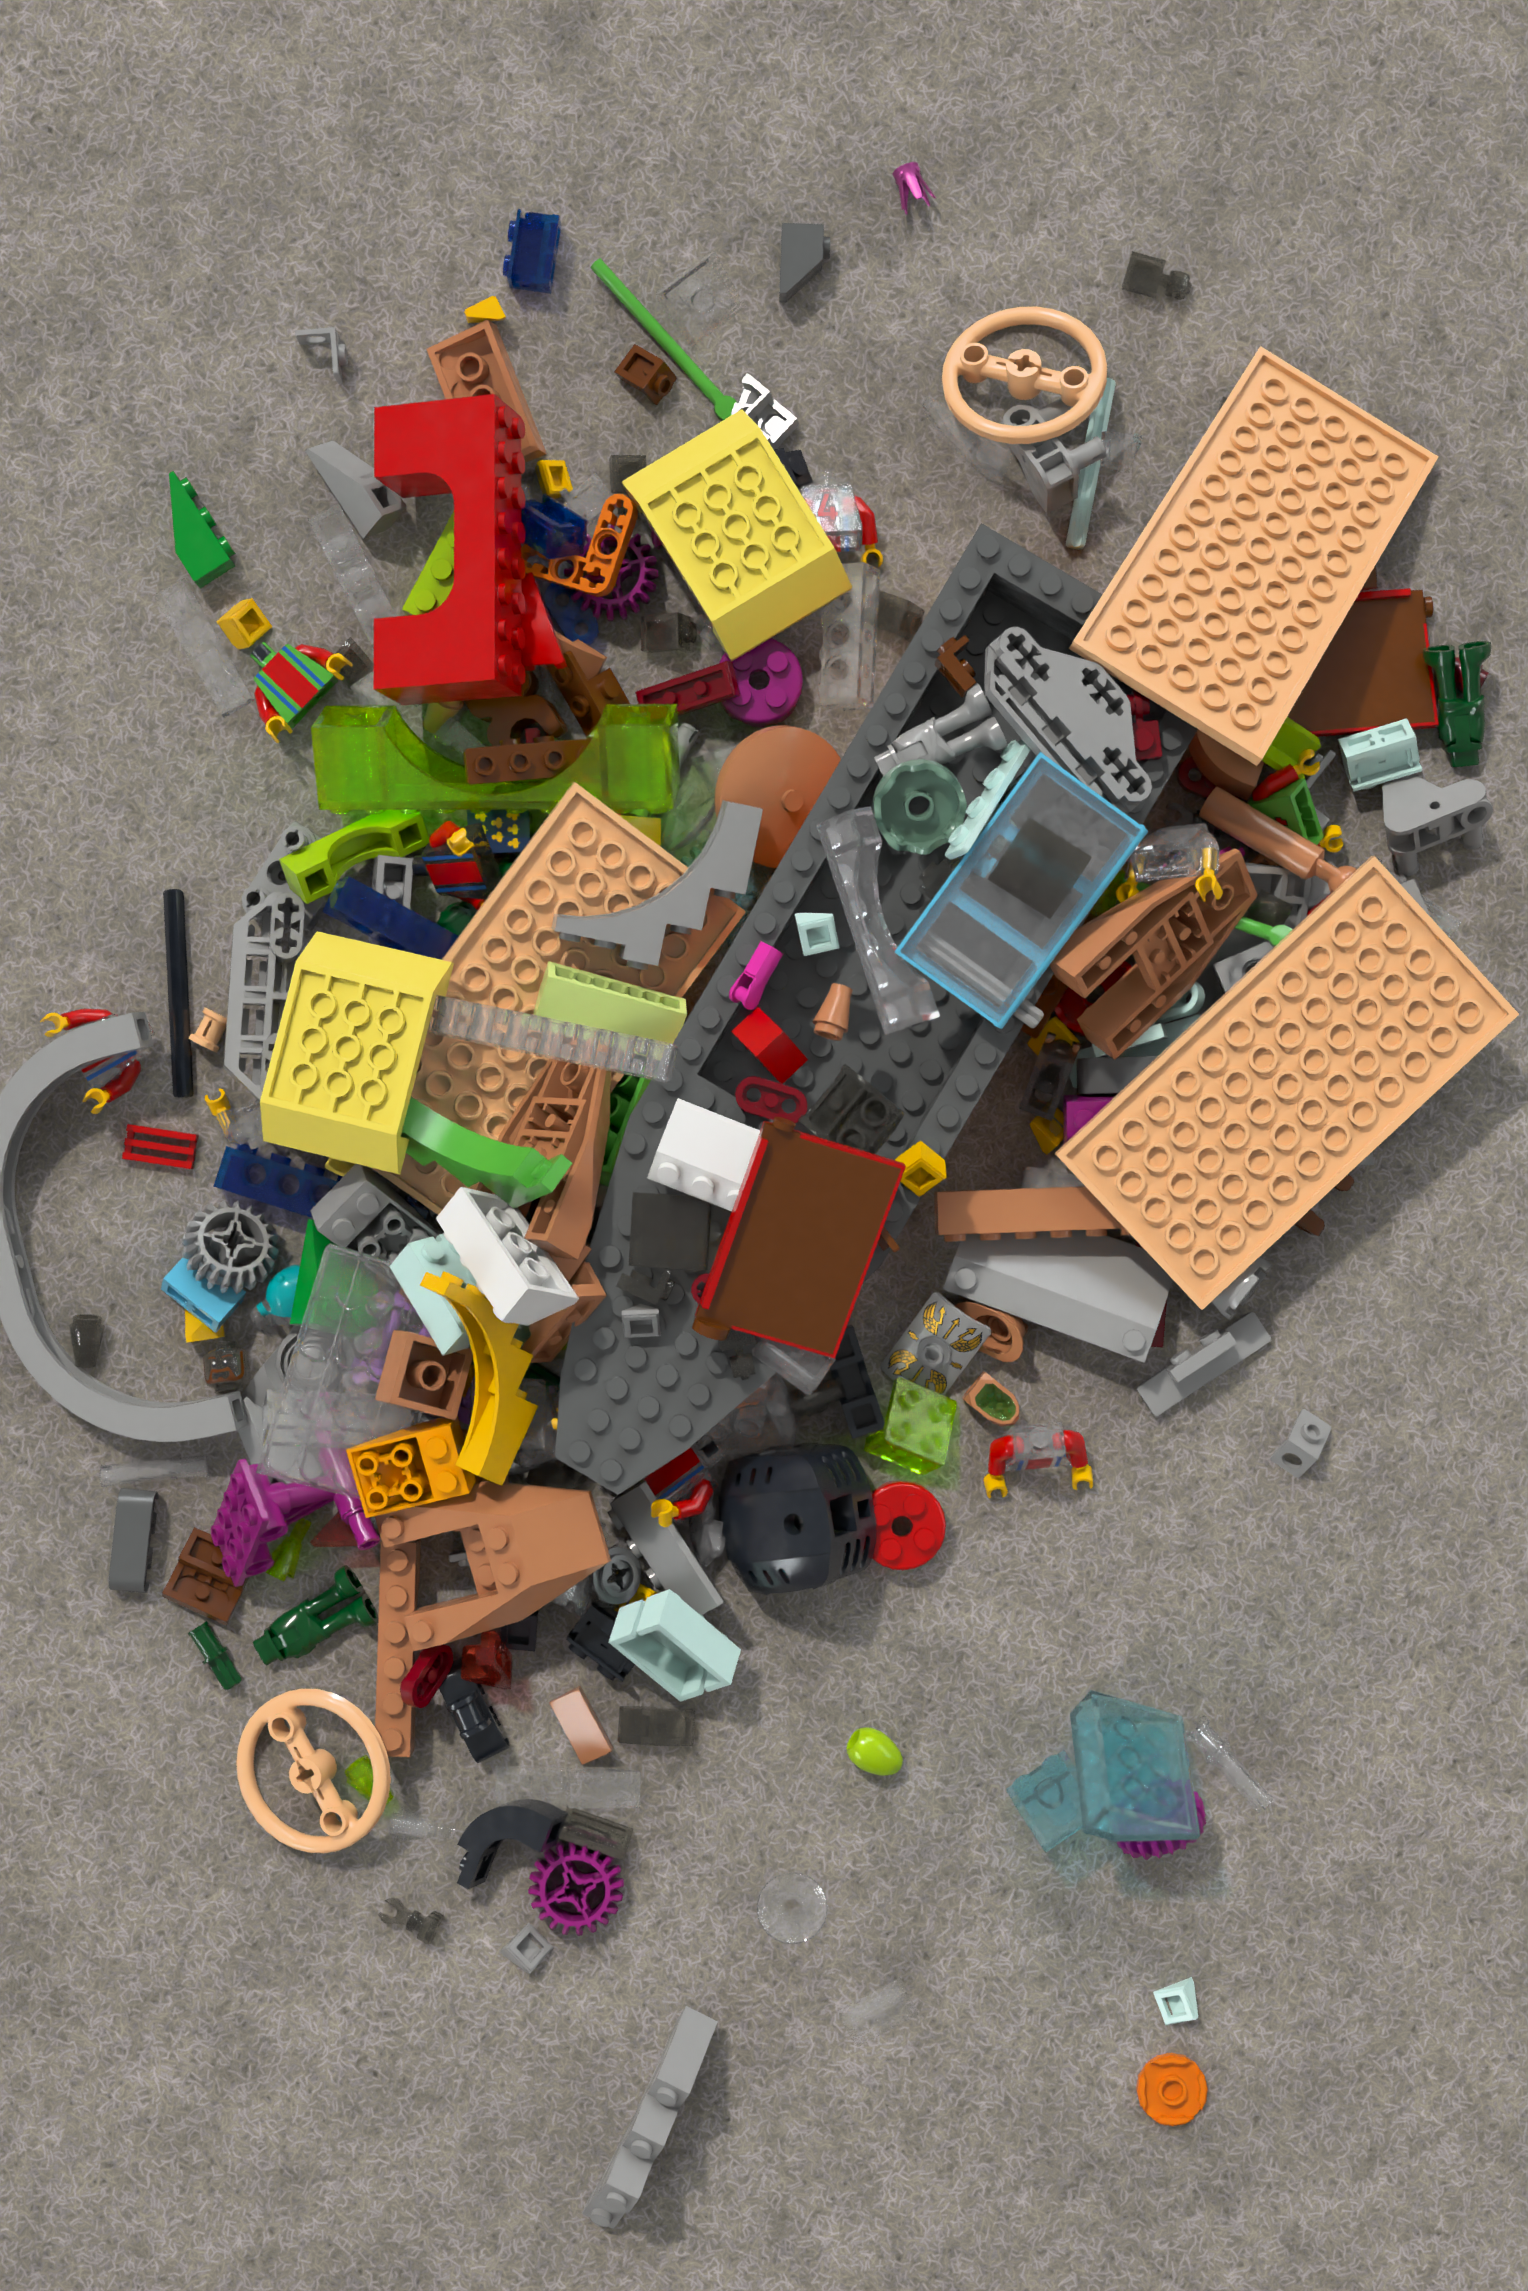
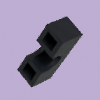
[825,1324,886,1439]

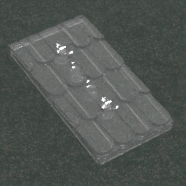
[256,1243,432,1499]

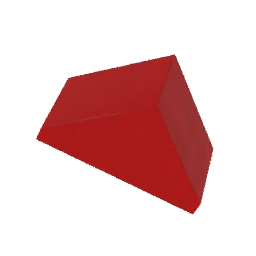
[731,1007,808,1084]

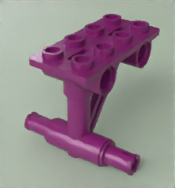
[211,1416,380,1587]

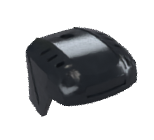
[718,1442,876,1595]

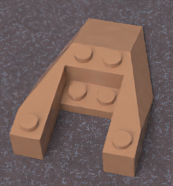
[1050,848,1258,1060]
[476,1039,611,1260]
[375,1481,611,1651]

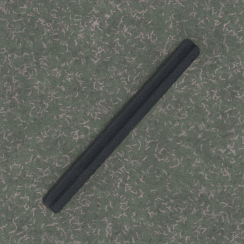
[163,889,193,1098]

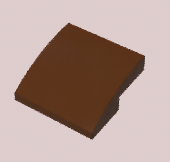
[162,1527,249,1626]

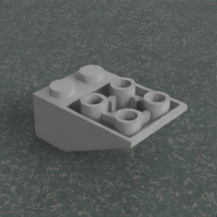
[310,1164,440,1288]

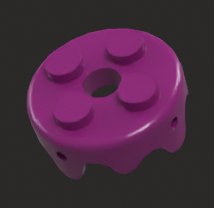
[719,638,803,728]

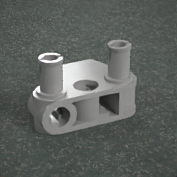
[1000,398,1107,514]
[1382,774,1493,876]
[242,821,328,931]

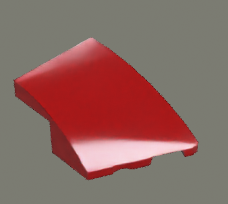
[521,572,567,671]

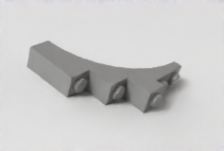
[551,800,763,970]
[582,2006,718,2229]

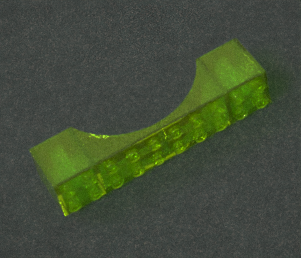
[311,704,680,814]

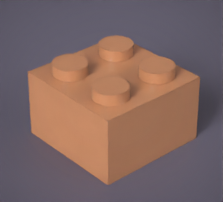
[375,1330,473,1420]

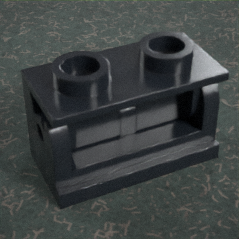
[566,1601,635,1682]

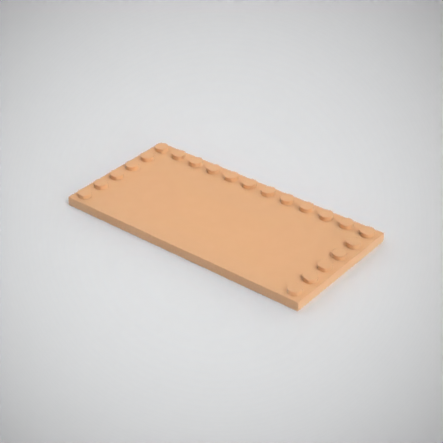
[1069,346,1438,766]
[372,782,746,1215]
[1054,856,1519,1310]

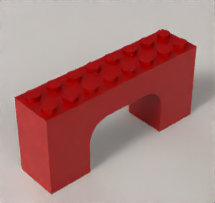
[373,394,526,705]

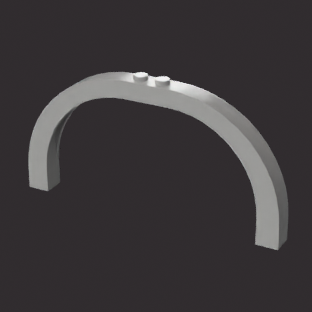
[0,1012,248,1442]

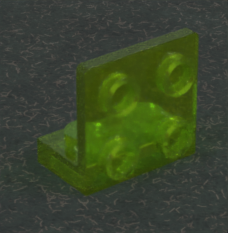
[863,1377,957,1476]

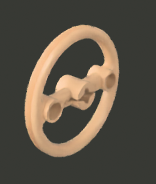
[942,306,1107,444]
[236,1689,391,1854]

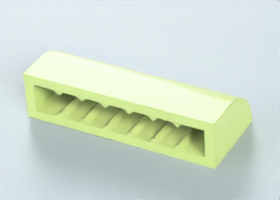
[532,961,687,1062]

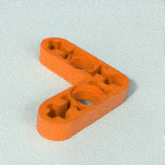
[521,494,638,597]

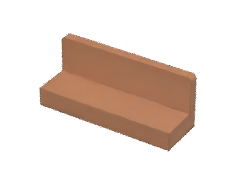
[520,1262,607,1363]

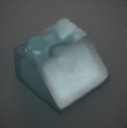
[1006,1750,1105,1853]

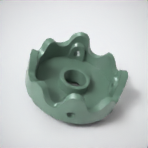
[873,759,967,855]

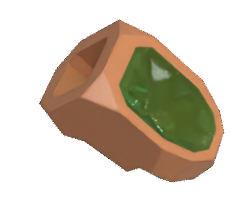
[962,1371,1019,1427]

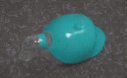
[250,1265,300,1343]

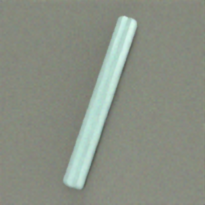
[1066,378,1116,550]

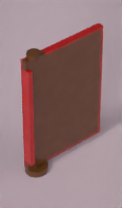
[1287,588,1439,737]
[692,1117,906,1359]

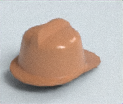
[954,1302,1028,1362]

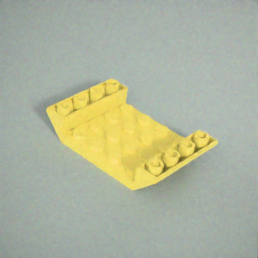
[621,409,852,662]
[260,931,454,1175]

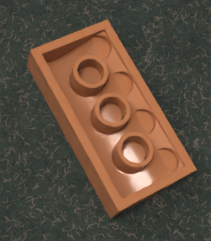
[426,320,547,463]

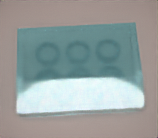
[1070,1690,1200,1842]

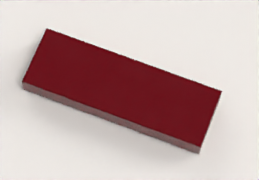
[635,661,740,726]

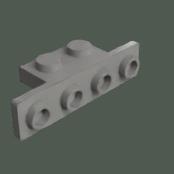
[1136,1312,1271,1416]

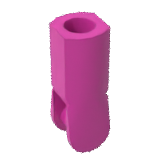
[729,941,783,1010]

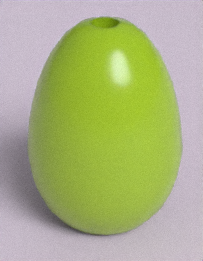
[846,1727,903,1776]

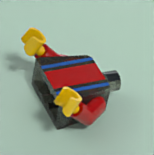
[412,821,503,911]

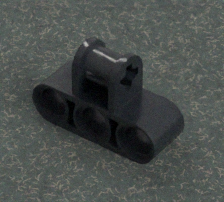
[439,1656,510,1763]

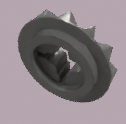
[591,1547,641,1604]

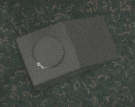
[779,223,830,303]

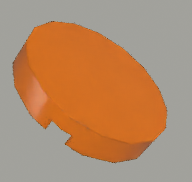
[1136,2053,1208,2126]

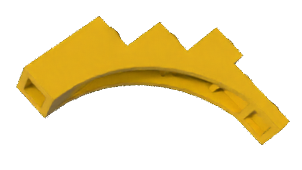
[420,1271,538,1486]

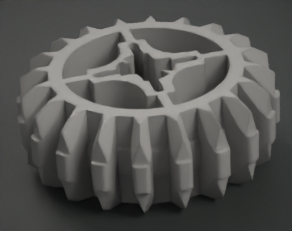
[182,1200,279,1295]

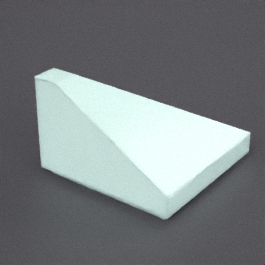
[795,913,840,956]
[1153,1977,1198,2025]

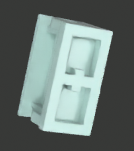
[1338,718,1423,792]

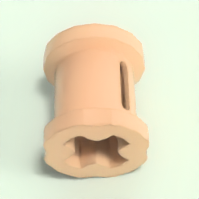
[189,1007,227,1053]

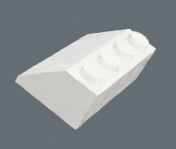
[647,1098,760,1211]
[436,1187,579,1326]

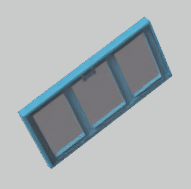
[895,752,1148,1029]

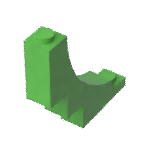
[401,1096,572,1209]

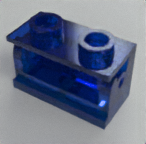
[503,209,562,294]
[521,494,588,559]

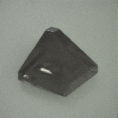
[335,637,374,690]

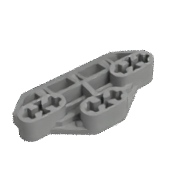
[984,627,1152,815]
[223,892,308,1102]

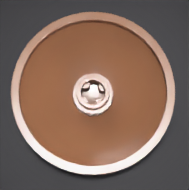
[715,725,841,868]

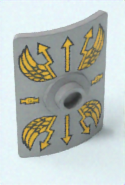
[880,1292,991,1405]

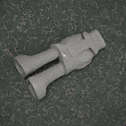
[874,683,1008,776]

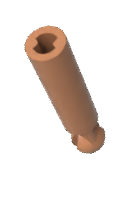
[1199,786,1357,893]

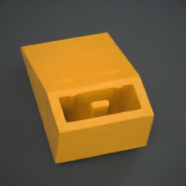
[346,1416,476,1518]

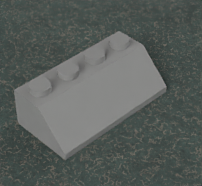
[607,1479,724,1615]

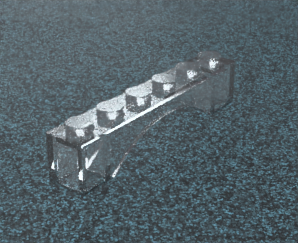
[816,806,940,1035]

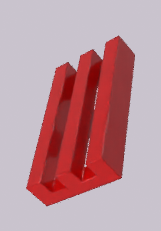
[122,1124,198,1169]

